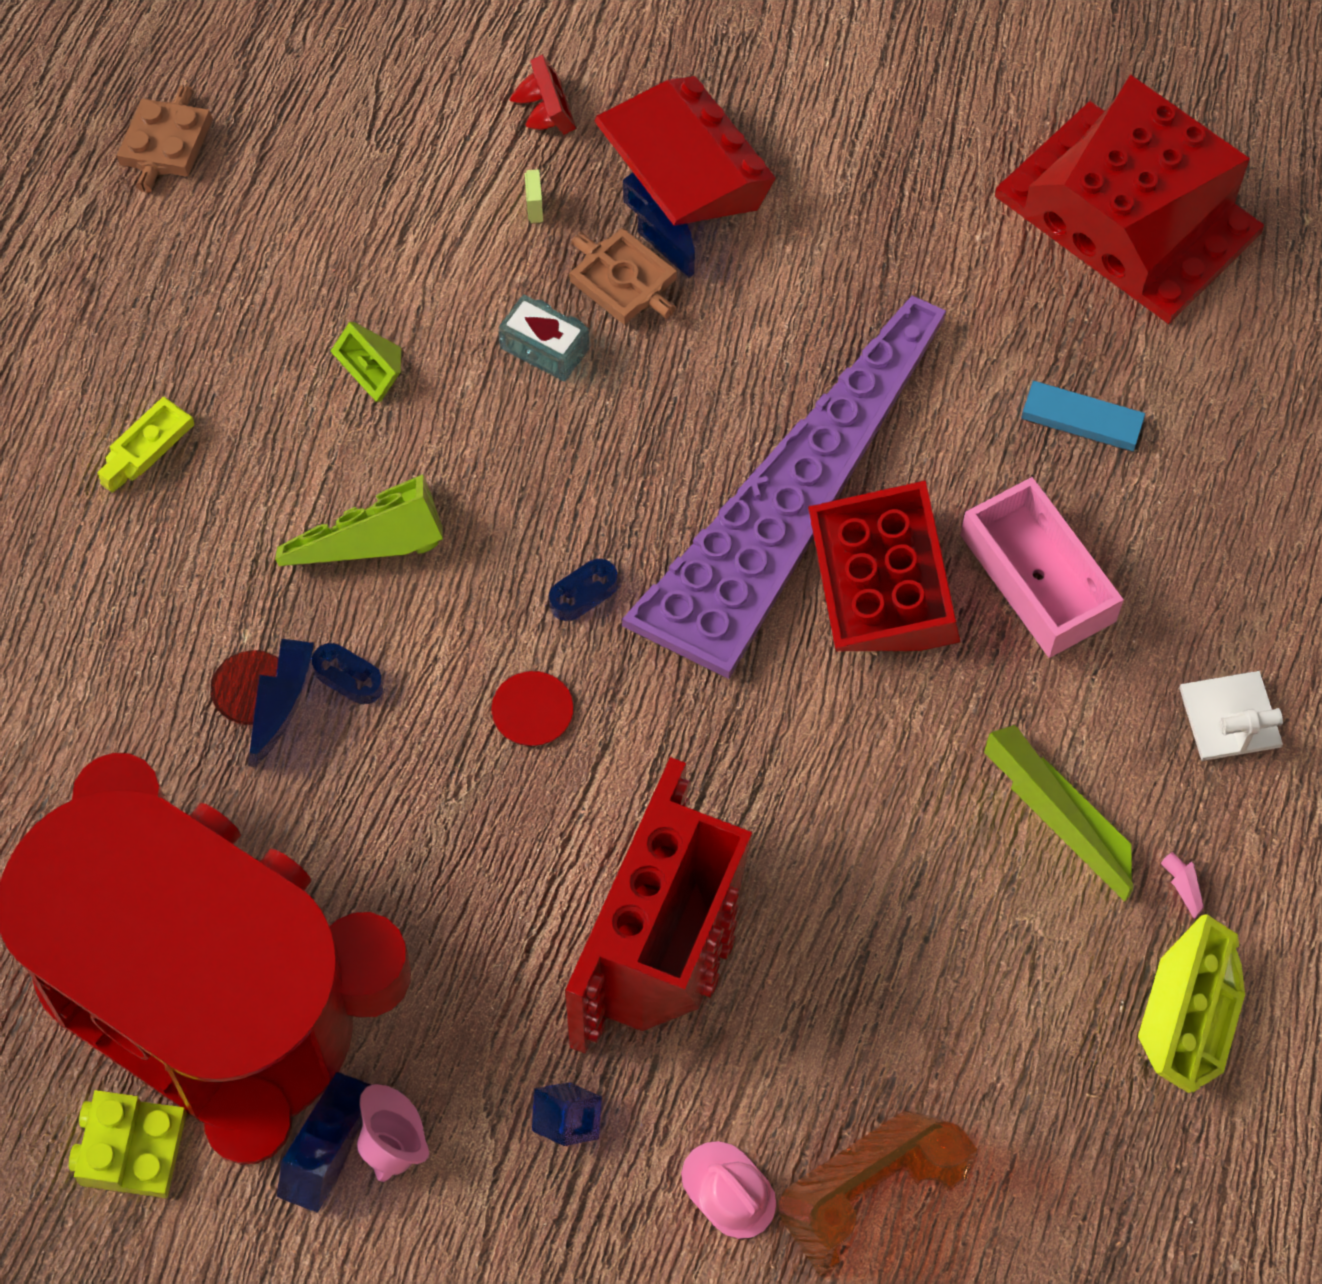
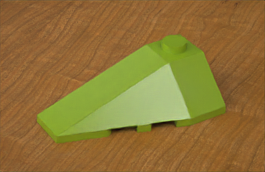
[275,474,443,566]

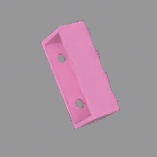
[960,477,1124,658]

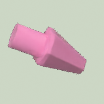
[1161,852,1204,920]

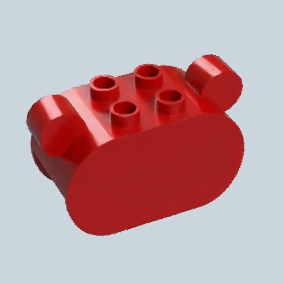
[0,753,411,1130]

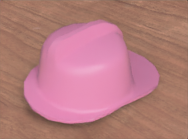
[357,1084,429,1182]
[681,1141,776,1239]

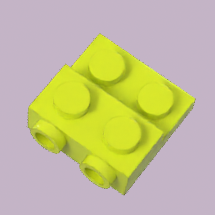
[69,1090,187,1198]

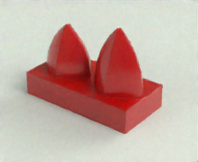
[509,54,577,135]

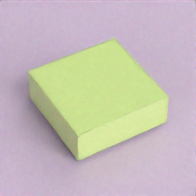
[524,170,543,223]

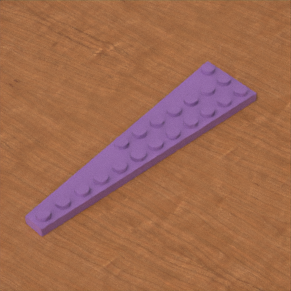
[622,295,946,679]

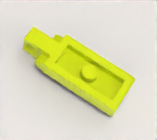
[97,397,195,493]

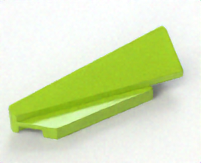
[984,725,1134,902]

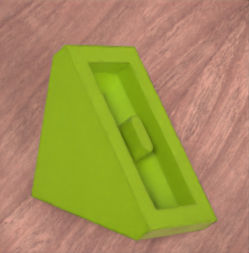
[330,322,401,402]

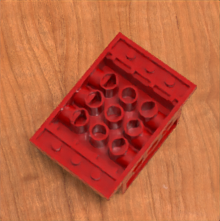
[994,74,1264,324]
[565,757,752,1054]

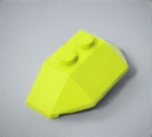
[1138,914,1245,1093]

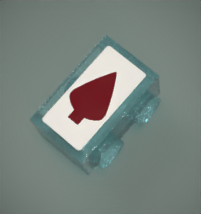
[498,294,589,382]

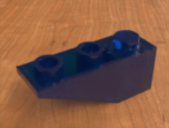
[277,1072,372,1213]

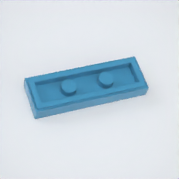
[1021,380,1145,452]

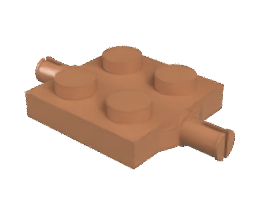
[116,85,213,193]
[569,228,677,325]

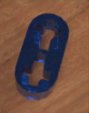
[549,559,618,621]
[312,643,383,704]

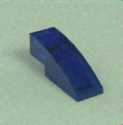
[623,172,695,278]
[248,639,314,767]

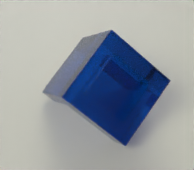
[532,1083,602,1146]

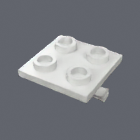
[1179,671,1283,761]

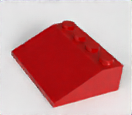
[594,76,776,226]
[808,480,961,652]

